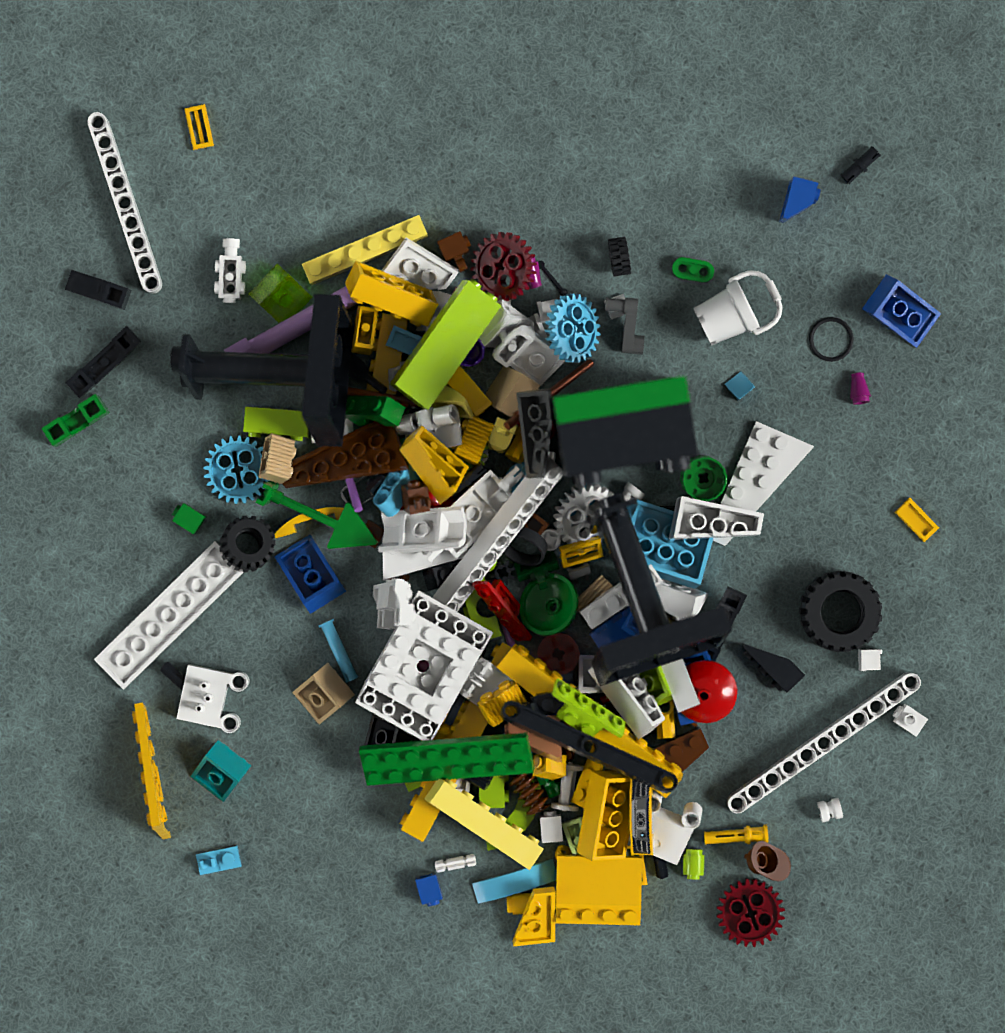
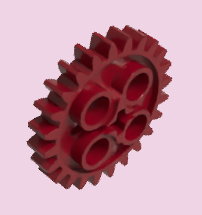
[470,232,537,301]
[716,878,785,947]

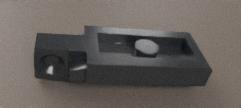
[522,687,579,715]

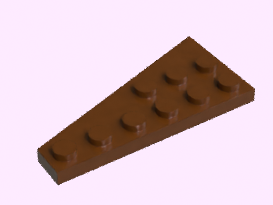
[282,421,409,488]

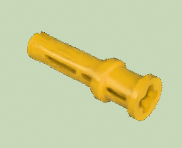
[704,824,769,845]

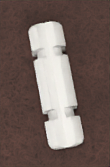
[435,854,476,873]

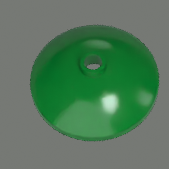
[520,573,579,636]

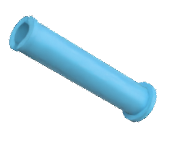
[318,619,358,683]

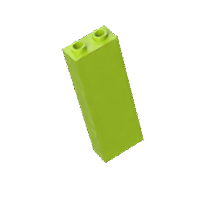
[389,279,501,410]

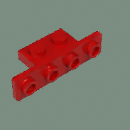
[472,580,532,641]

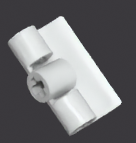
[395,404,462,448]

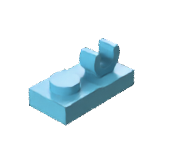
[196,845,242,875]

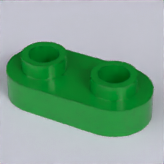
[672,257,714,283]

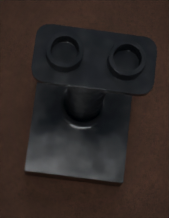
[170,294,354,447]
[589,493,732,687]

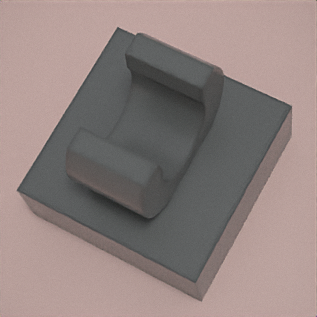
[567,562,591,584]

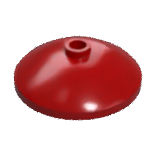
[681,660,737,723]

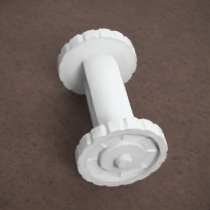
[551,762,584,811]

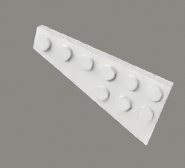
[713,421,814,546]

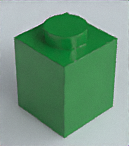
[172,503,207,535]

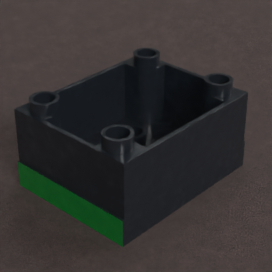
[552,376,699,487]

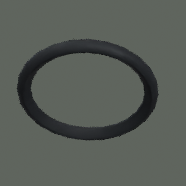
[809,317,854,362]

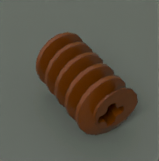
[509,774,551,815]

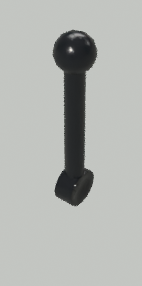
[538,261,568,296]

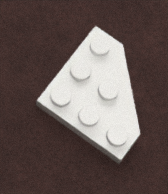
[381,237,459,290]

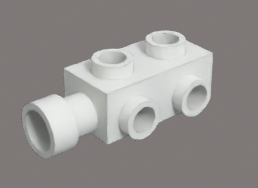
[214,238,246,303]

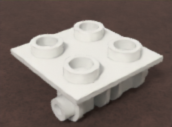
[459,657,515,706]

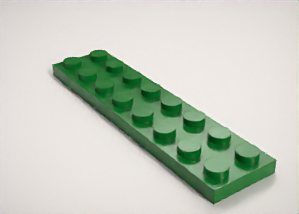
[359,733,535,786]

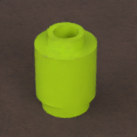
[683,849,705,880]

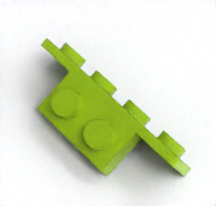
[552,678,626,738]

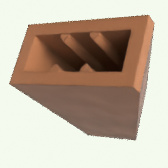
[505,715,562,762]

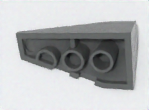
[517,389,553,478]

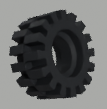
[608,237,631,277]

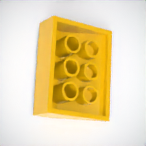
[555,854,642,925]

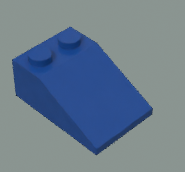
[862,274,941,348]
[275,535,346,614]

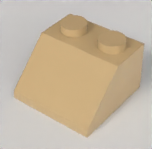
[292,663,355,725]

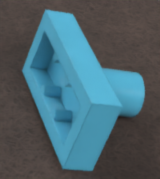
[386,326,422,355]

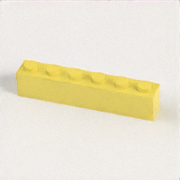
[302,215,428,285]
[425,778,543,870]

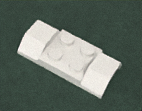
[378,506,467,553]

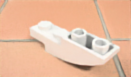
[579,564,663,629]

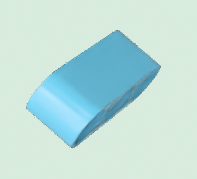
[373,461,420,517]

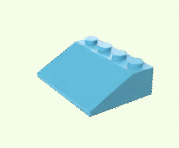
[631,500,713,589]

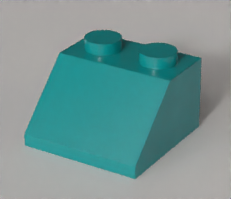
[190,740,251,802]

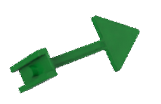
[255,481,378,549]

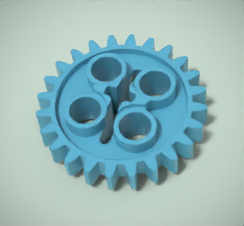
[545,294,601,363]
[203,435,270,504]

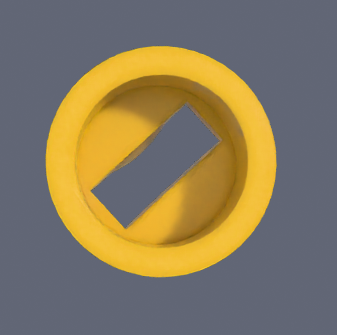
[555,845,572,860]

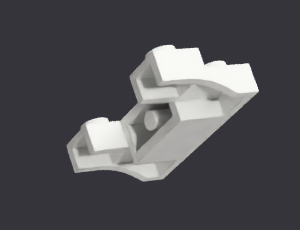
[372,578,416,630]

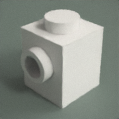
[893,704,928,737]

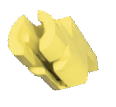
[487,418,517,453]

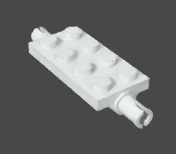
[421,466,525,562]

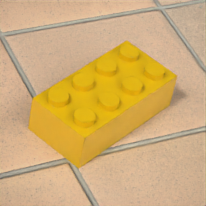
[345,260,438,327]
[577,770,630,861]

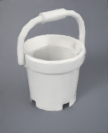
[693,270,783,346]

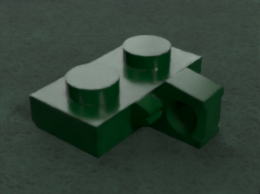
[513,550,560,590]

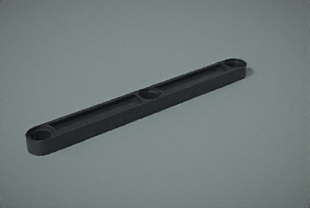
[500,701,678,793]

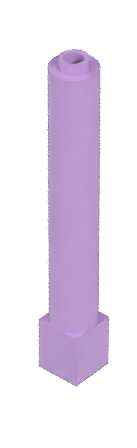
[224,286,358,353]

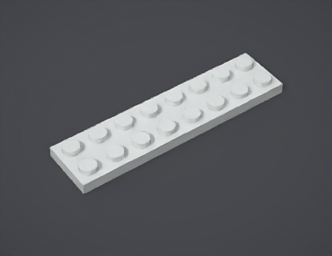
[94,541,244,690]

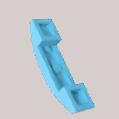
[472,859,556,903]

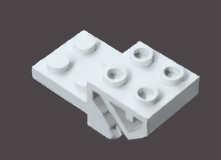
[479,299,565,386]

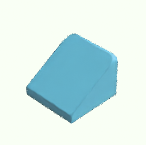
[724,371,755,401]

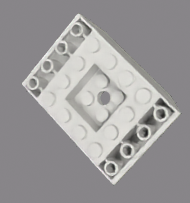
[355,590,493,741]

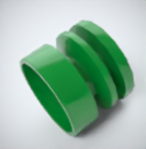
[680,455,727,502]

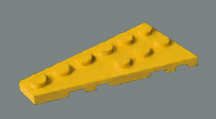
[132,702,171,839]

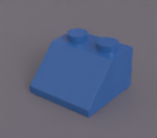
[779,177,821,223]

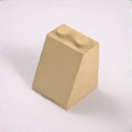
[485,366,540,418]

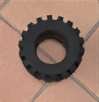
[219,515,275,572]

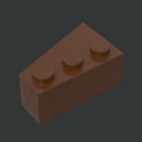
[651,727,709,772]

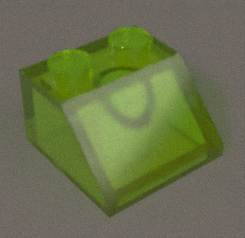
[248,263,313,323]

